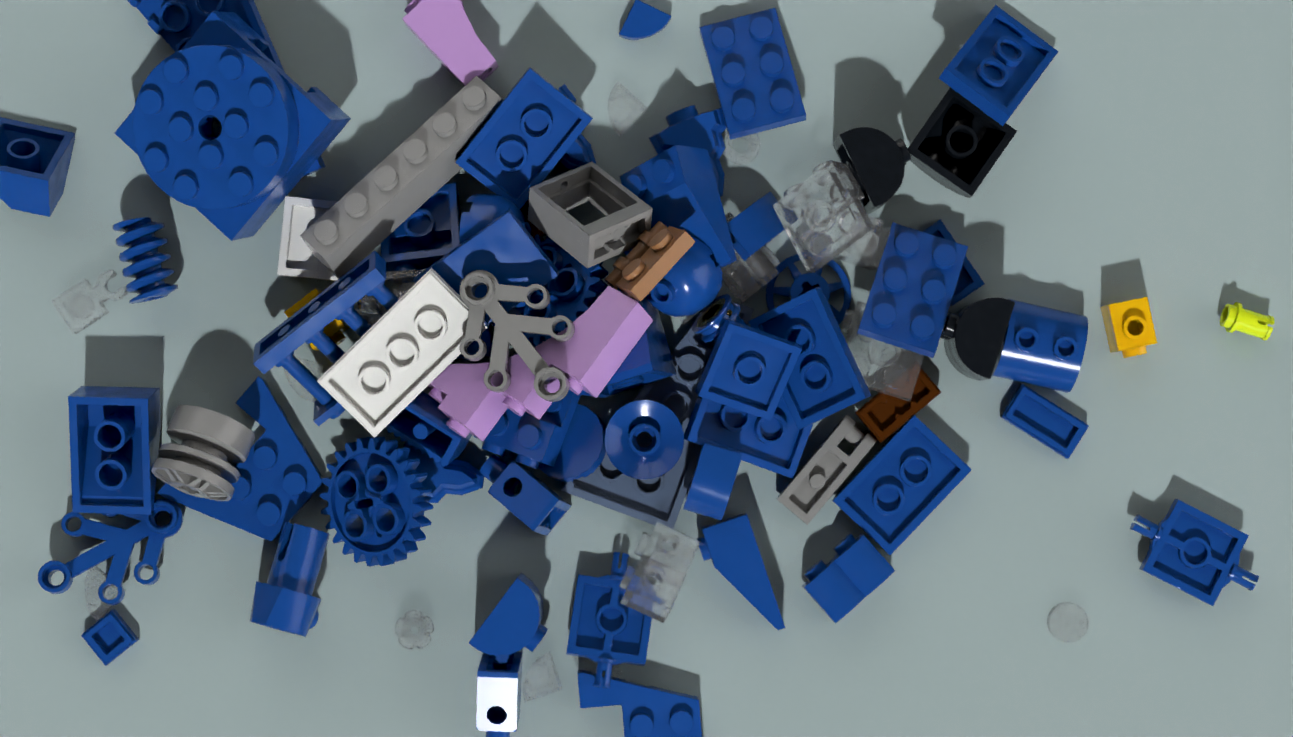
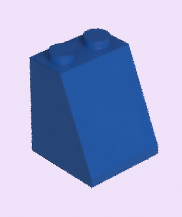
[579,288,677,398]

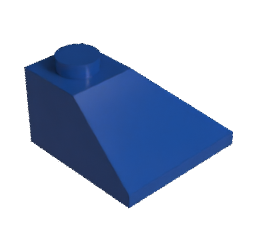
[0,117,75,217]

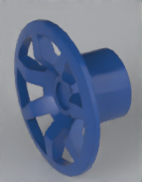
[766,252,851,325]

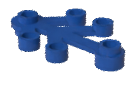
[38,499,183,605]

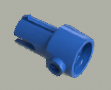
[250,522,330,637]

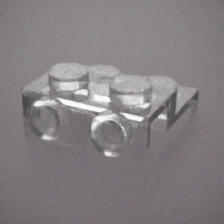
[773,160,874,273]
[840,301,925,402]

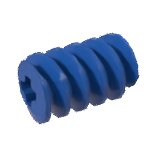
[112,217,178,304]

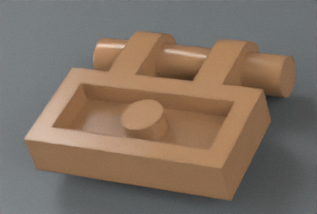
[604,221,696,302]

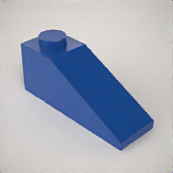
[696,513,785,630]

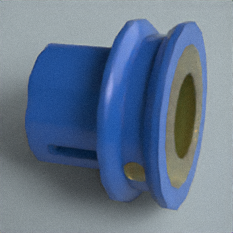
[692,294,748,343]

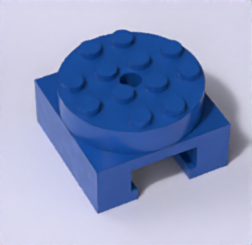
[115,11,351,241]

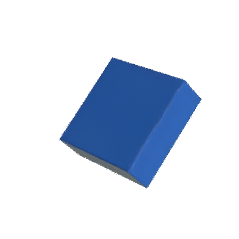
[81,609,139,666]

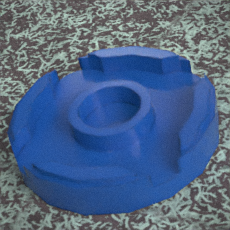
[538,404,606,482]

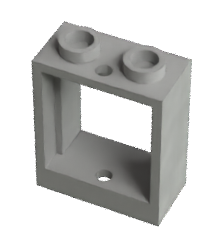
[528,162,653,269]

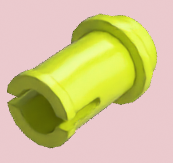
[1220,302,1275,341]

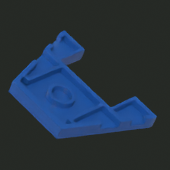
[157,376,323,541]
[577,670,702,737]

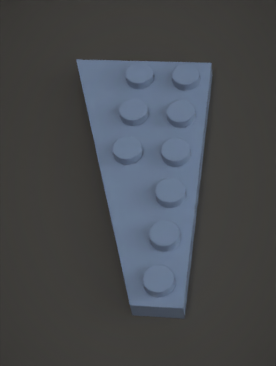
[561,296,754,531]

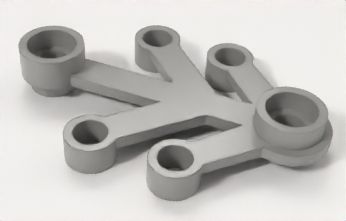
[459,270,575,402]

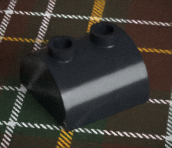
[908,87,1017,198]
[833,127,911,215]
[940,298,1015,381]

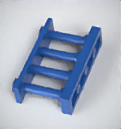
[253,251,399,426]

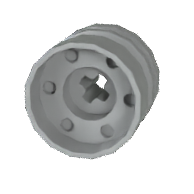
[151,405,255,501]

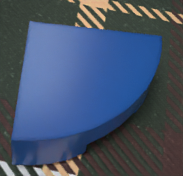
[619,0,671,40]

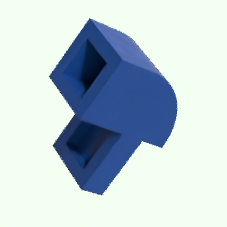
[683,443,743,520]

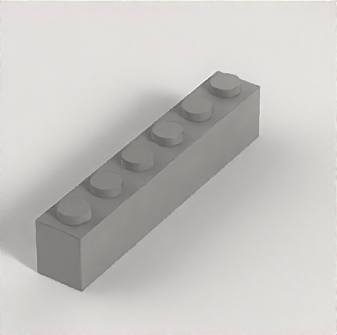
[300,76,503,279]

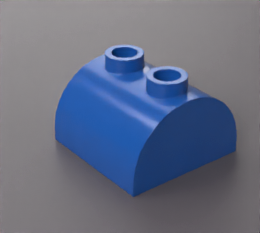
[992,299,1088,393]
[469,573,548,656]

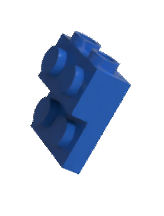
[381,183,460,282]
[474,390,581,469]

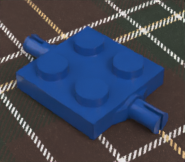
[1130,499,1259,606]
[566,552,656,688]

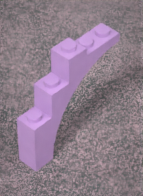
[402,0,499,86]
[427,285,653,441]

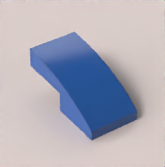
[727,192,795,261]

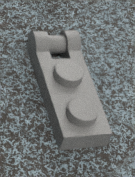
[777,415,877,525]

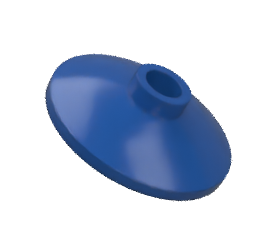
[604,400,684,480]

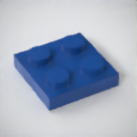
[695,318,802,421]

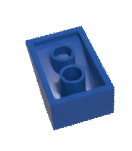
[620,145,737,268]
[68,386,161,515]

